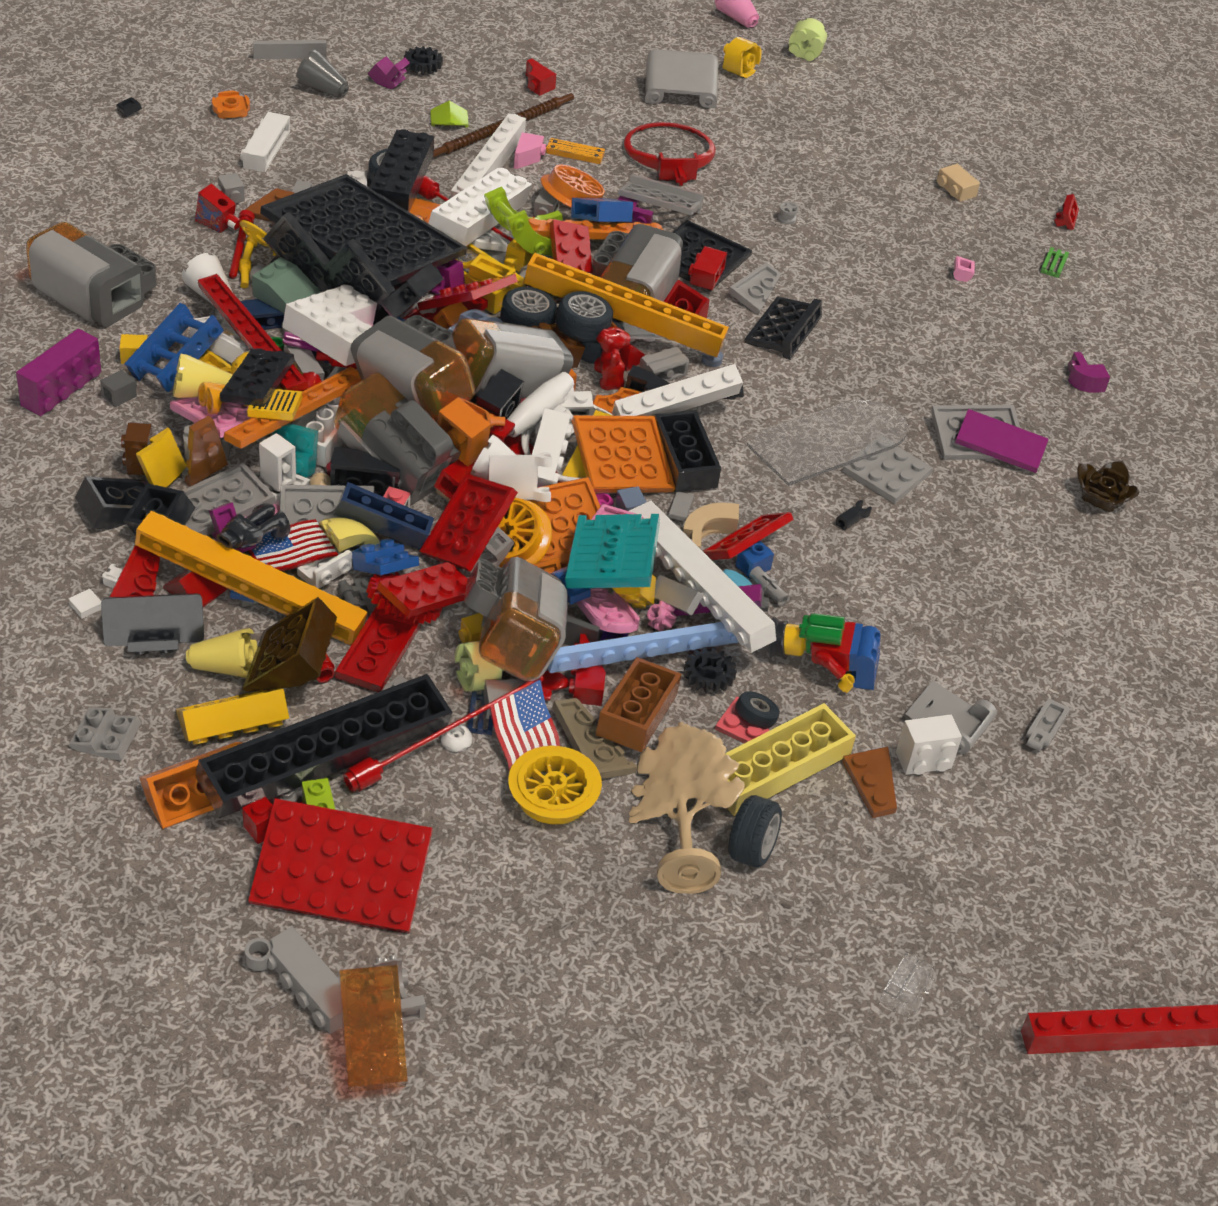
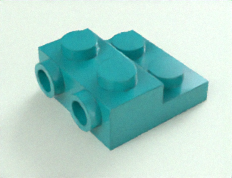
[273,423,319,478]

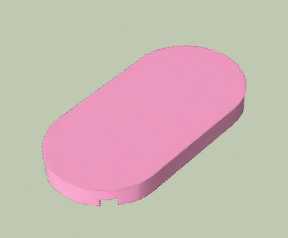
[576,588,640,633]

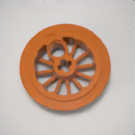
[540,164,605,208]

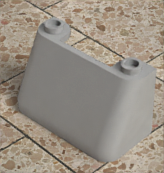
[644,49,719,108]

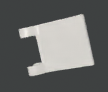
[488,452,552,502]

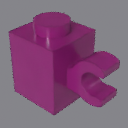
[431,259,465,294]

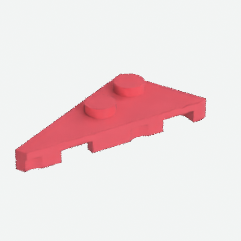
[715,697,770,743]

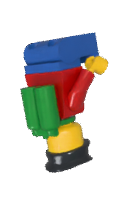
[769,613,881,693]

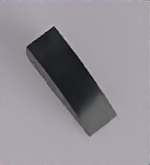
[625,365,670,392]

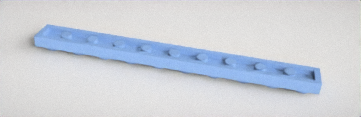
[547,622,738,673]

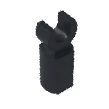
[836,500,872,531]

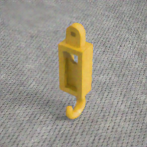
[455,254,525,291]

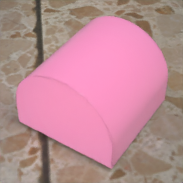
[953,256,975,282]

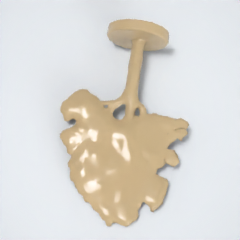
[629,722,745,894]

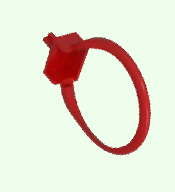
[623,122,716,186]

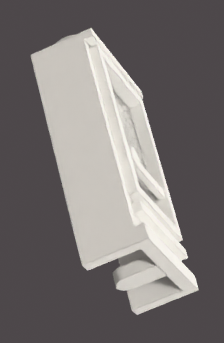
[188,315,250,363]

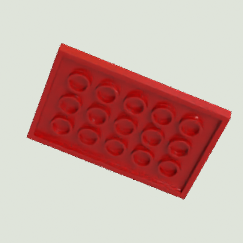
[248,798,433,934]

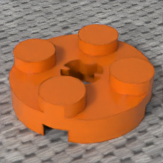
[212,91,250,119]

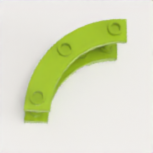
[484,186,563,256]

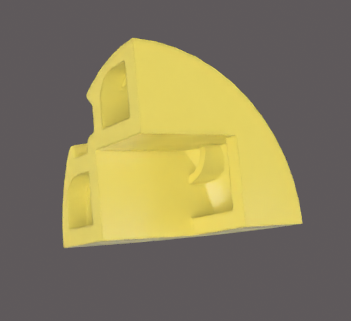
[318,518,380,552]

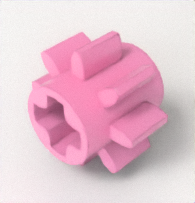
[647,601,677,631]

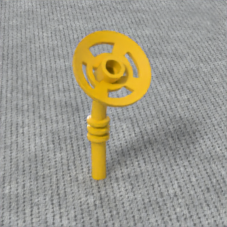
[239,220,269,289]

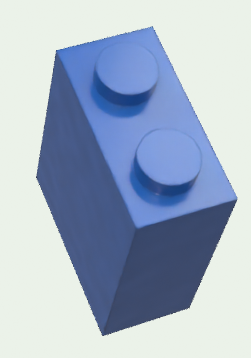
[571,198,633,222]

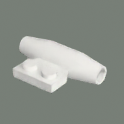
[507,372,574,440]

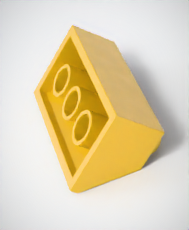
[176,688,290,745]

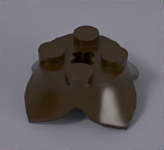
[1077,461,1140,512]

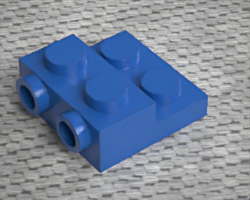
[351,539,419,575]

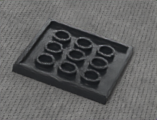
[672,220,752,291]

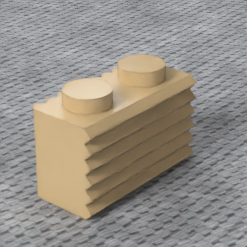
[936,163,980,202]

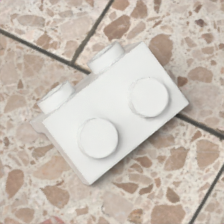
[297,546,352,589]

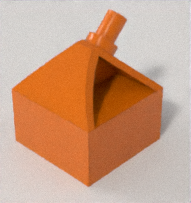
[437,397,505,467]

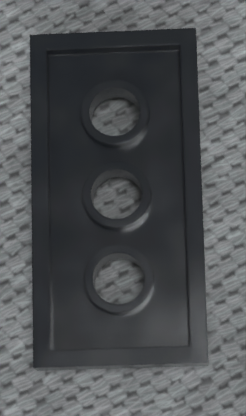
[220,348,294,407]

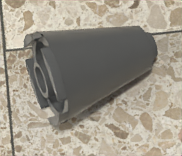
[296,50,349,98]

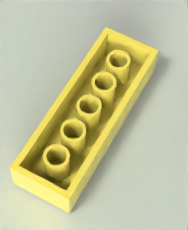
[725,703,856,816]

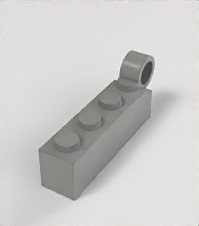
[244,926,358,1034]

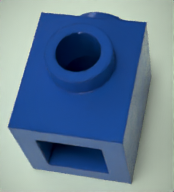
[735,541,774,579]

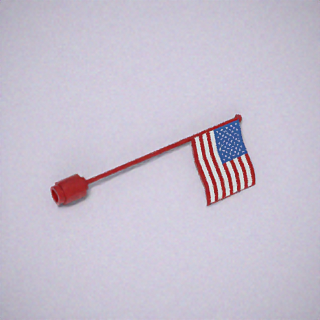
[248,519,338,683]
[343,674,560,792]

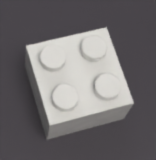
[896,714,962,775]

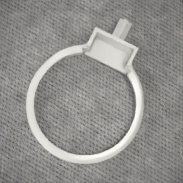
[521,387,614,482]

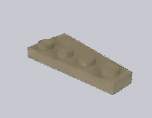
[552,698,638,779]

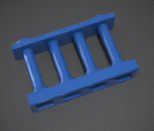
[124,303,224,392]

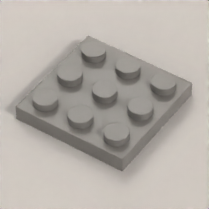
[842,437,933,504]

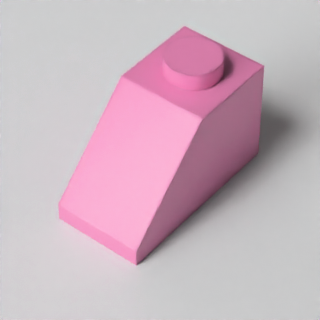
[514,132,546,169]

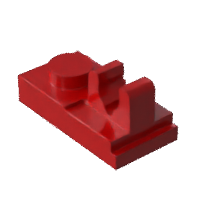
[1054,194,1079,230]

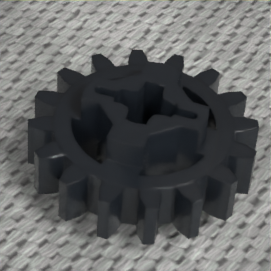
[404,46,443,75]
[683,647,737,694]

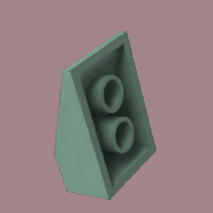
[252,257,322,313]

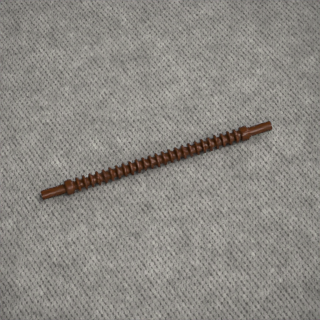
[432,93,574,159]

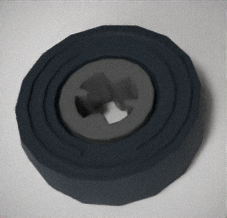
[736,691,780,728]

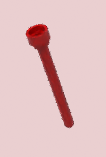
[229,210,255,279]

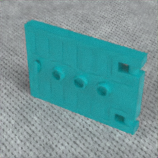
[565,514,660,588]

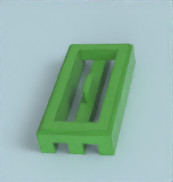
[1040,247,1069,278]

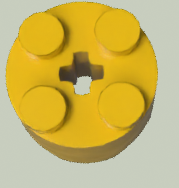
[722,37,762,78]

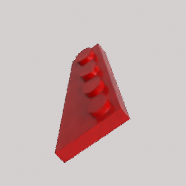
[109,545,160,597]

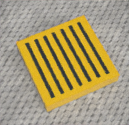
[247,389,302,421]

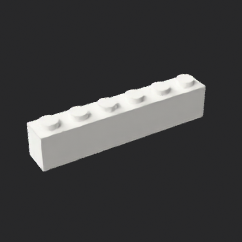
[612,364,743,416]

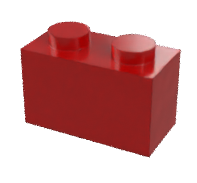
[688,246,727,290]

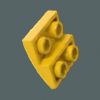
[136,427,186,487]

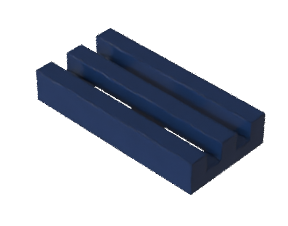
[467,691,493,735]

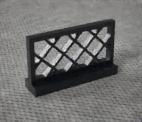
[745,296,822,360]

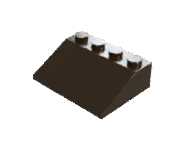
[243,597,337,692]

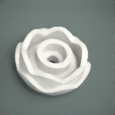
[441,724,472,752]

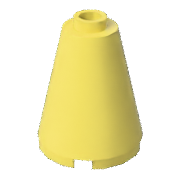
[173,354,233,398]
[186,628,258,678]

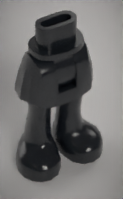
[217,503,291,548]

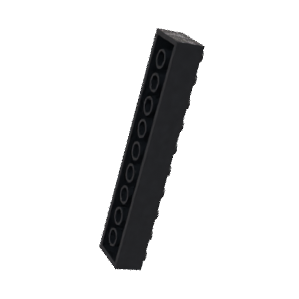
[195,674,453,819]

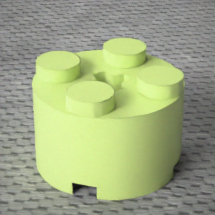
[789,18,827,61]
[455,640,505,692]

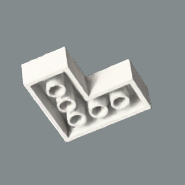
[282,285,377,366]

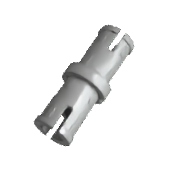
[749,566,790,606]

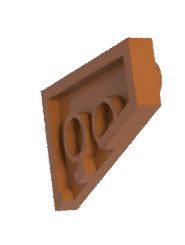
[185,415,228,487]
[842,746,897,818]

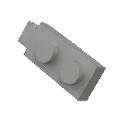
[1025,698,1070,751]

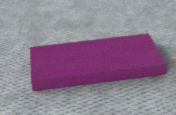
[955,409,1049,473]

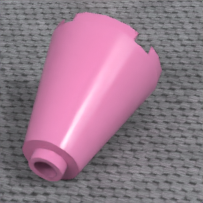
[714,0,759,28]

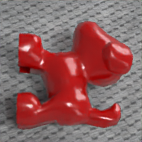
[594,326,631,391]

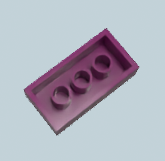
[16,328,102,417]

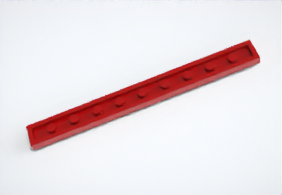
[198,274,308,391]

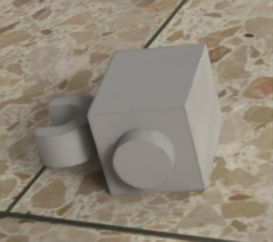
[216,173,245,203]

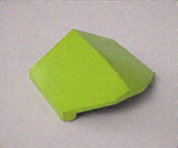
[430,101,469,128]

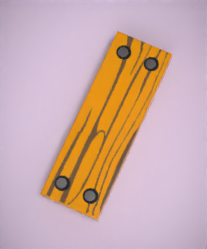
[546,138,605,164]

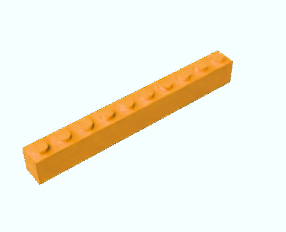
[523,253,729,358]
[135,511,367,646]

